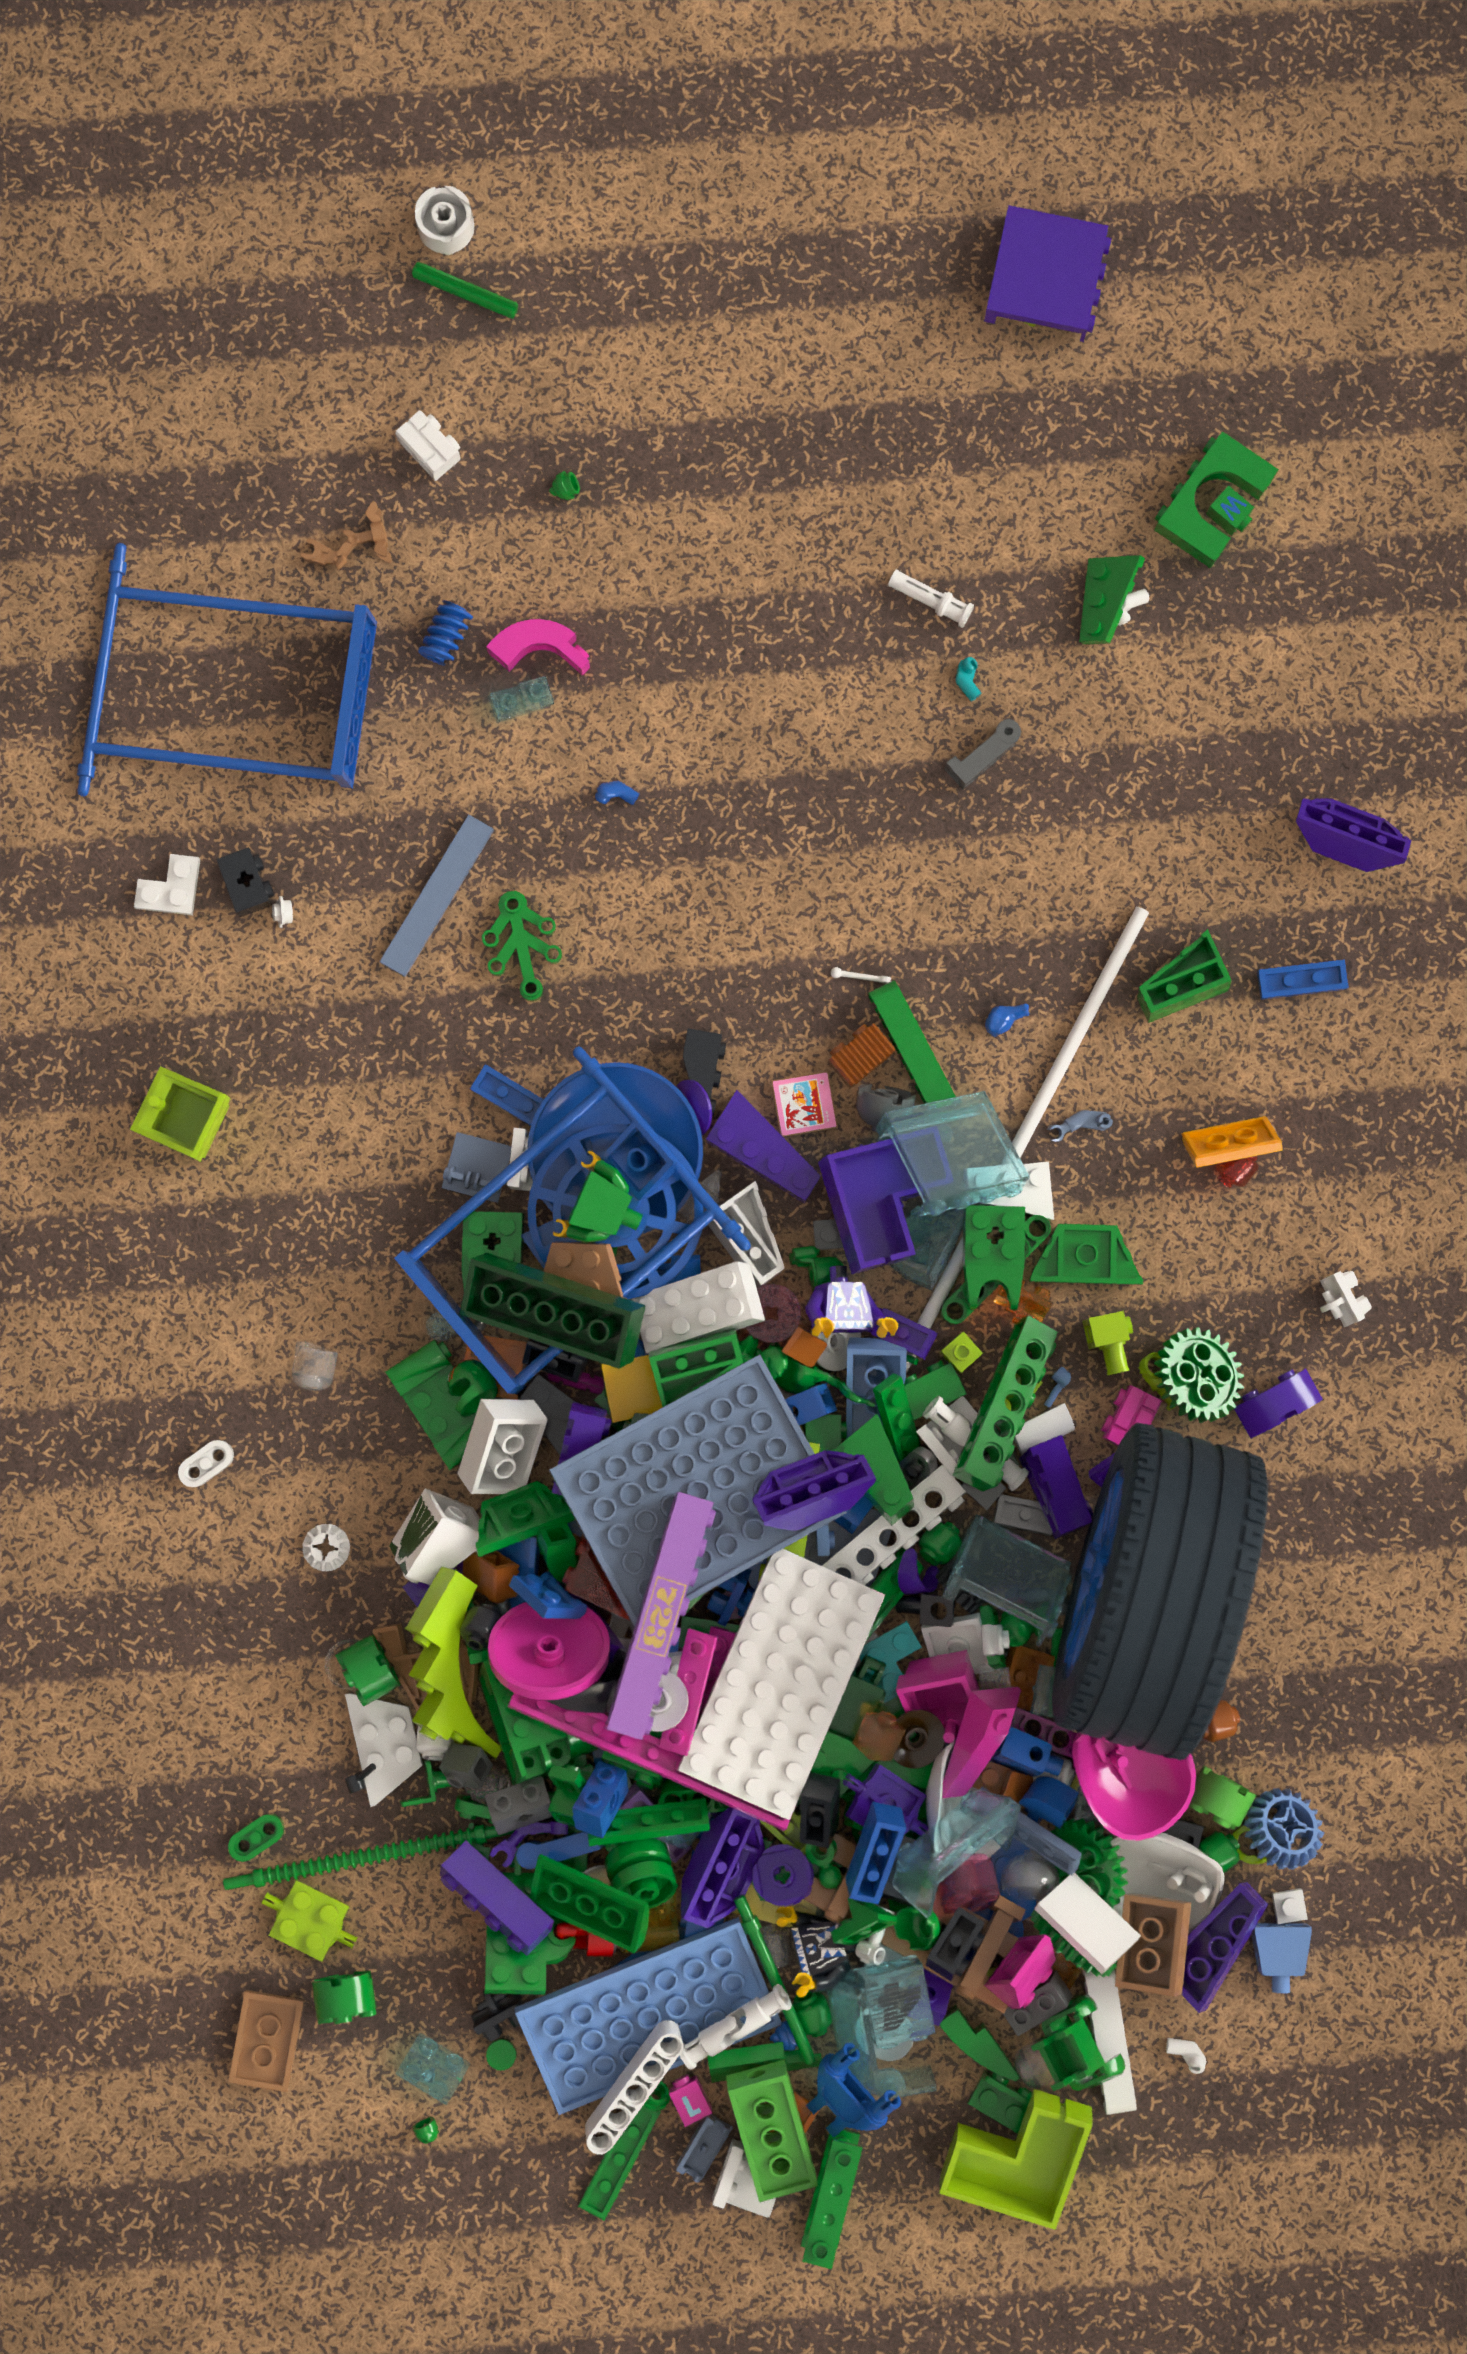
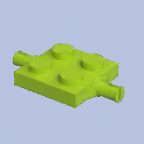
[261,1880,358,1962]

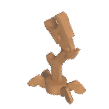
[301,501,392,570]

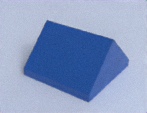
[601,1118,677,1201]

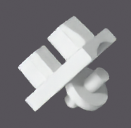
[1320,1271,1372,1327]

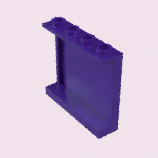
[984,205,1112,342]

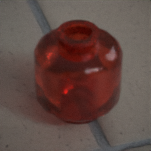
[1215,1156,1259,1188]

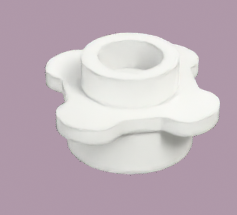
[272,896,293,928]

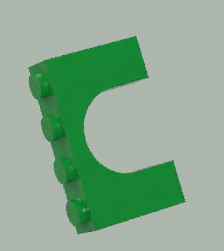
[1154,431,1279,569]

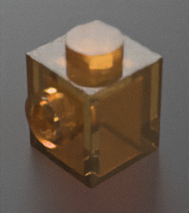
[852,1711,906,1761]

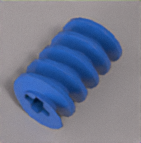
[418,600,473,666]

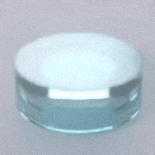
[426,1312,455,1341]

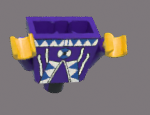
[805,1266,898,1338]

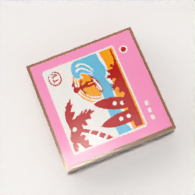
[771,1071,838,1138]

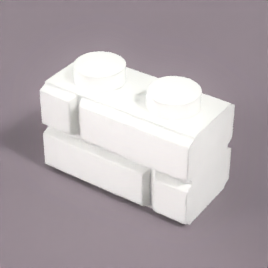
[395,410,461,481]

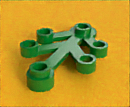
[482,891,562,1002]

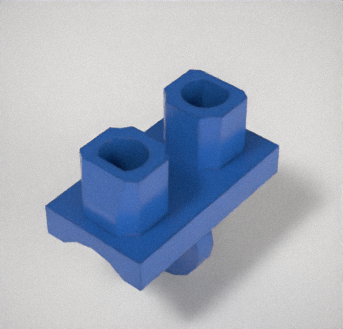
[707,1569,755,1627]

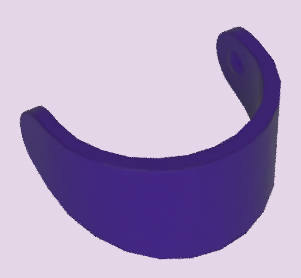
[898,1548,940,1595]

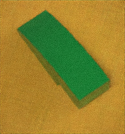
[940,2005,1020,2081]

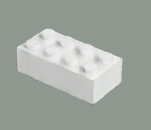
[632,1261,765,1354]

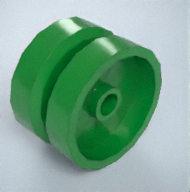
[604,1838,678,1909]

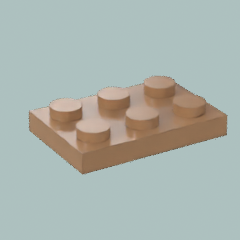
[228,1990,305,2092]

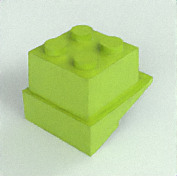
[130,1066,231,1162]

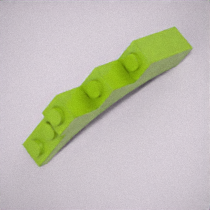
[405,1567,501,1758]

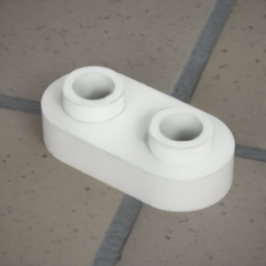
[178,1440,234,1487]

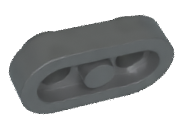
[899,1447,937,1490]

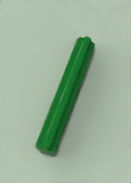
[412,262,518,319]

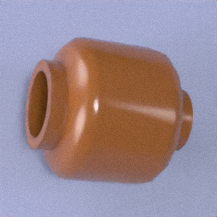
[1203,1699,1240,1743]

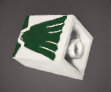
[389,1488,480,1585]

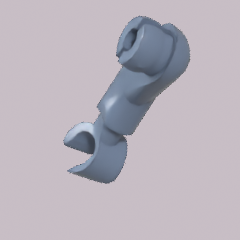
[1047,1110,1113,1142]

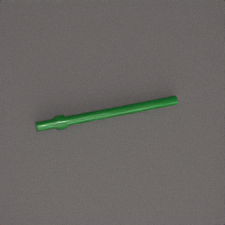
[733,1894,817,2065]

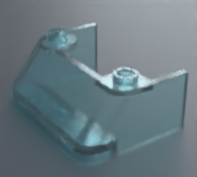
[892,1789,1020,1918]
[827,1959,937,2099]

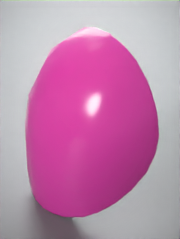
[1072,1733,1196,1841]

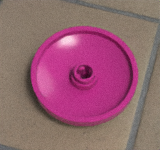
[488,1602,610,1700]

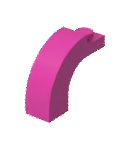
[486,619,590,676]

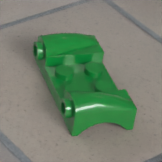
[385,1339,477,1470]

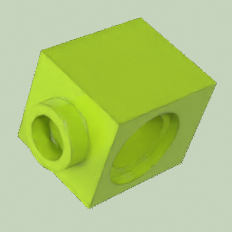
[939,1331,983,1374]

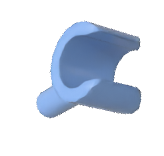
[1044,1367,1071,1408]

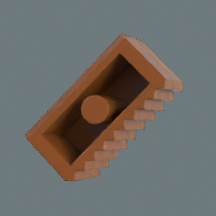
[828,1023,896,1089]
[462,1550,520,1603]

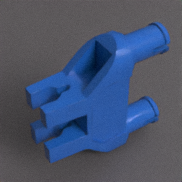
[806,2043,901,2138]

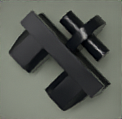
[471,1990,524,2042]

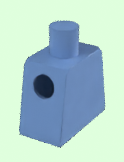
[1251,1923,1312,1993]

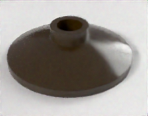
[887,1709,945,1768]

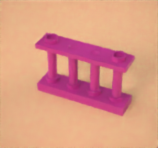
[659,1626,737,1756]

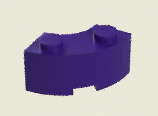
[1234,1369,1323,1439]

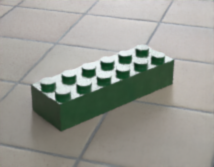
[459,1253,646,1369]

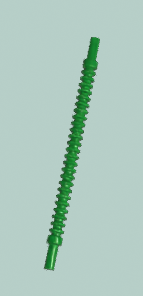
[223,1824,515,1890]

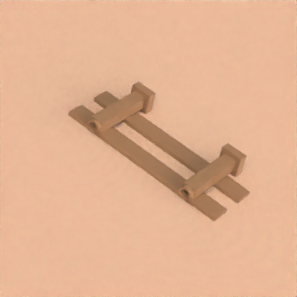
[803,1830,1026,2014]

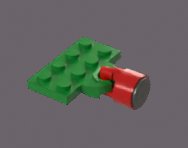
[484,1872,616,1995]

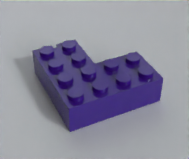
[818,1127,953,1275]

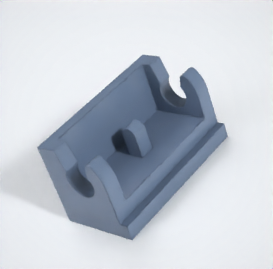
[676,2114,733,2183]

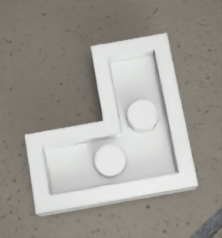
[134,854,200,915]

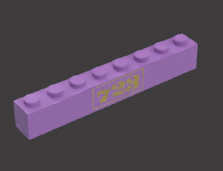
[604,1492,716,1740]

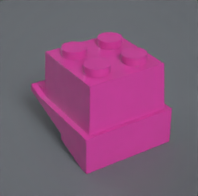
[896,1650,980,1743]

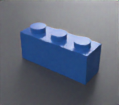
[845,1802,906,1904]

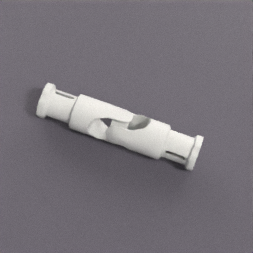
[922,1396,1029,1491]
[680,1984,792,2070]

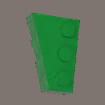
[810,1729,881,1797]

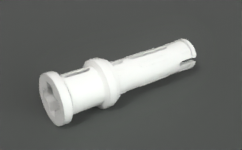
[888,569,974,628]

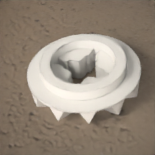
[302,1524,350,1571]

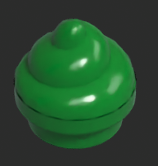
[549,471,580,500]

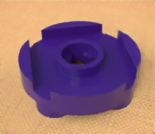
[752,1844,814,1907]

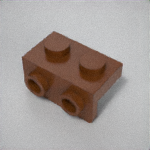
[998,1646,1055,1714]

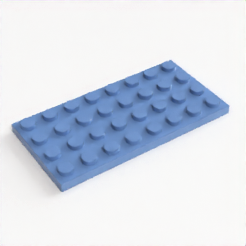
[515,1917,781,2115]

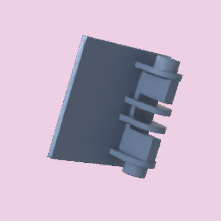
[442,1132,512,1203]

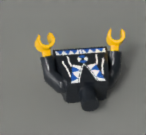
[775,1906,858,1997]

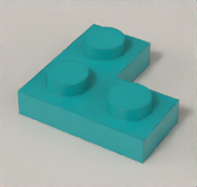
[859,1621,922,1703]

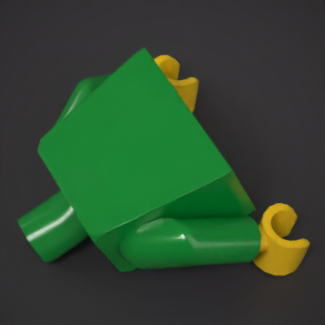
[553,1151,643,1243]

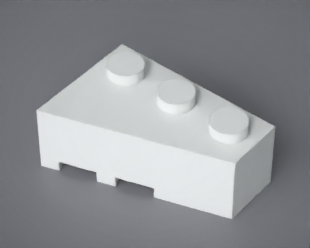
[708,1181,785,1290]

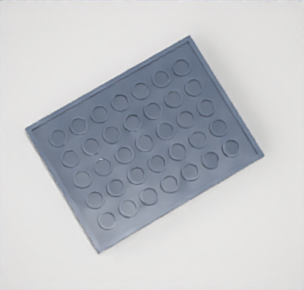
[549,1355,847,1628]

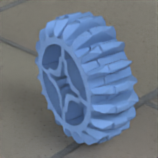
[1243,1788,1325,1870]

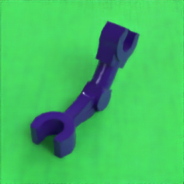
[490,1821,568,1868]

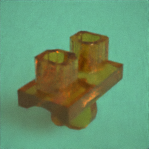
[994,1279,1053,1325]

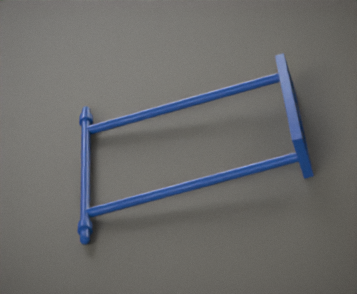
[77,543,377,797]
[394,1047,751,1394]

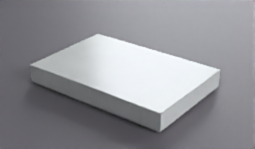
[1035,1873,1141,1974]

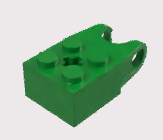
[963,1205,1025,1311]
[462,1212,524,1290]

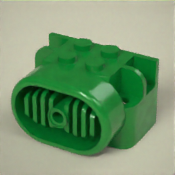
[478,1660,598,1786]

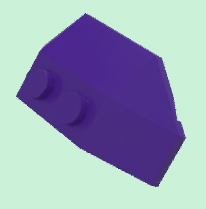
[1296,798,1411,872]
[752,1450,876,1531]
[681,1807,765,1928]

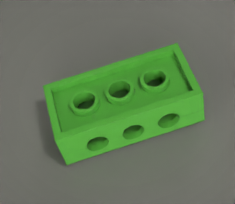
[726,2060,818,2203]

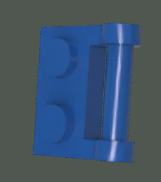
[509,1571,587,1619]

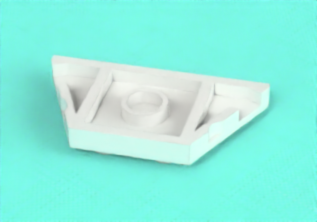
[345,1693,423,1807]

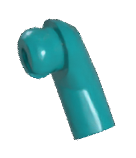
[955,657,982,702]

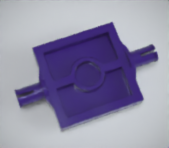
[843,1763,929,1838]

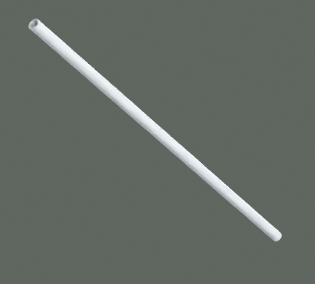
[906,907,1149,1372]

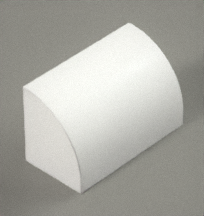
[1014,1403,1075,1455]

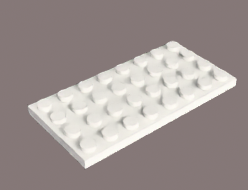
[677,1549,885,1820]

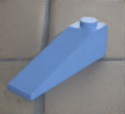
[846,1337,907,1438]

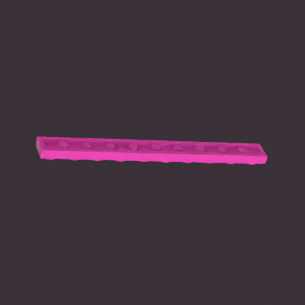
[507,1693,798,1830]

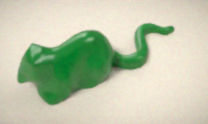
[754,1343,875,1407]

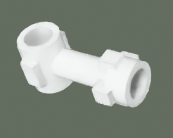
[856,1906,895,1966]

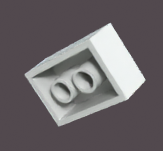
[458,1399,548,1494]

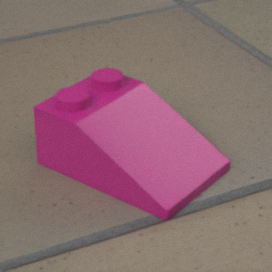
[984,1934,1056,2009]

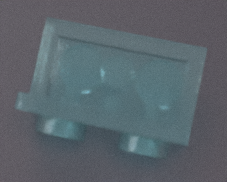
[395,2033,470,2105]

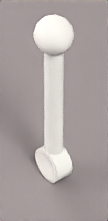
[831,967,891,984]

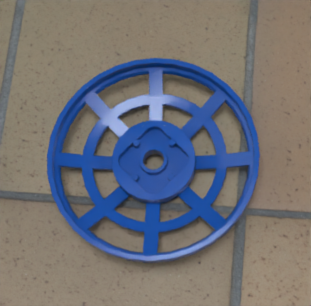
[528,1124,704,1300]

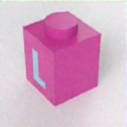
[669,2074,712,2127]

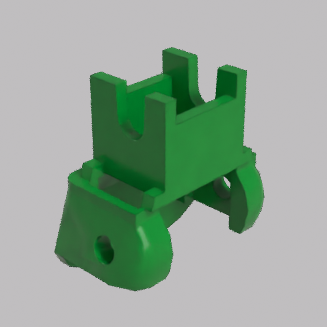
[1031,1994,1125,2092]

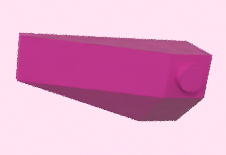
[942,1687,1021,1799]

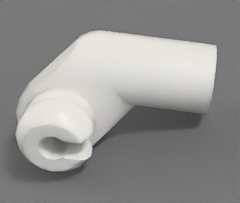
[1118,589,1149,626]

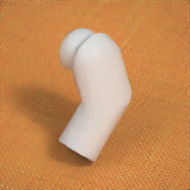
[1166,2038,1206,2074]

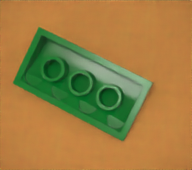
[529,1854,649,1954]

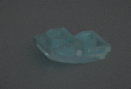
[488,676,554,723]

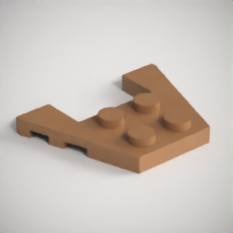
[543,1241,627,1299]
[373,1611,479,1711]

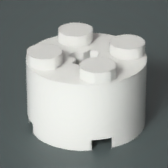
[415,186,474,255]

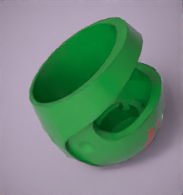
[447,1359,498,1417]

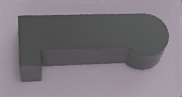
[944,719,1021,790]

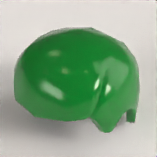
[894,1904,942,1951]

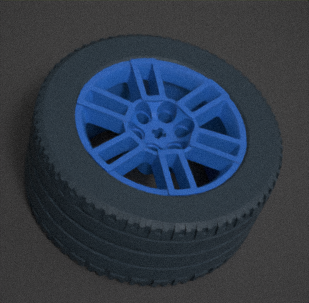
[1052,1423,1268,1760]

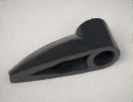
[545,1678,619,1713]

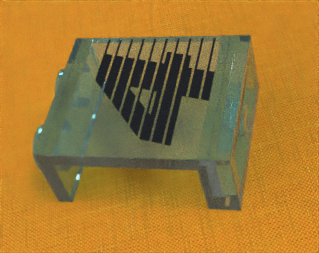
[857,1954,936,2049]

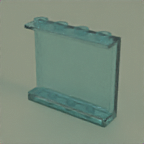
[876,1091,1030,1216]
[942,1514,1072,1647]

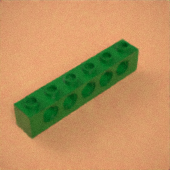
[952,1315,1058,1492]

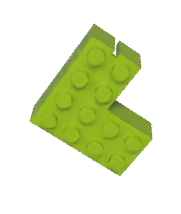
[939,2089,1093,2230]

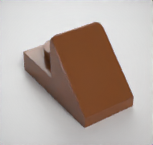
[782,1322,827,1367]
[972,1761,1033,1804]

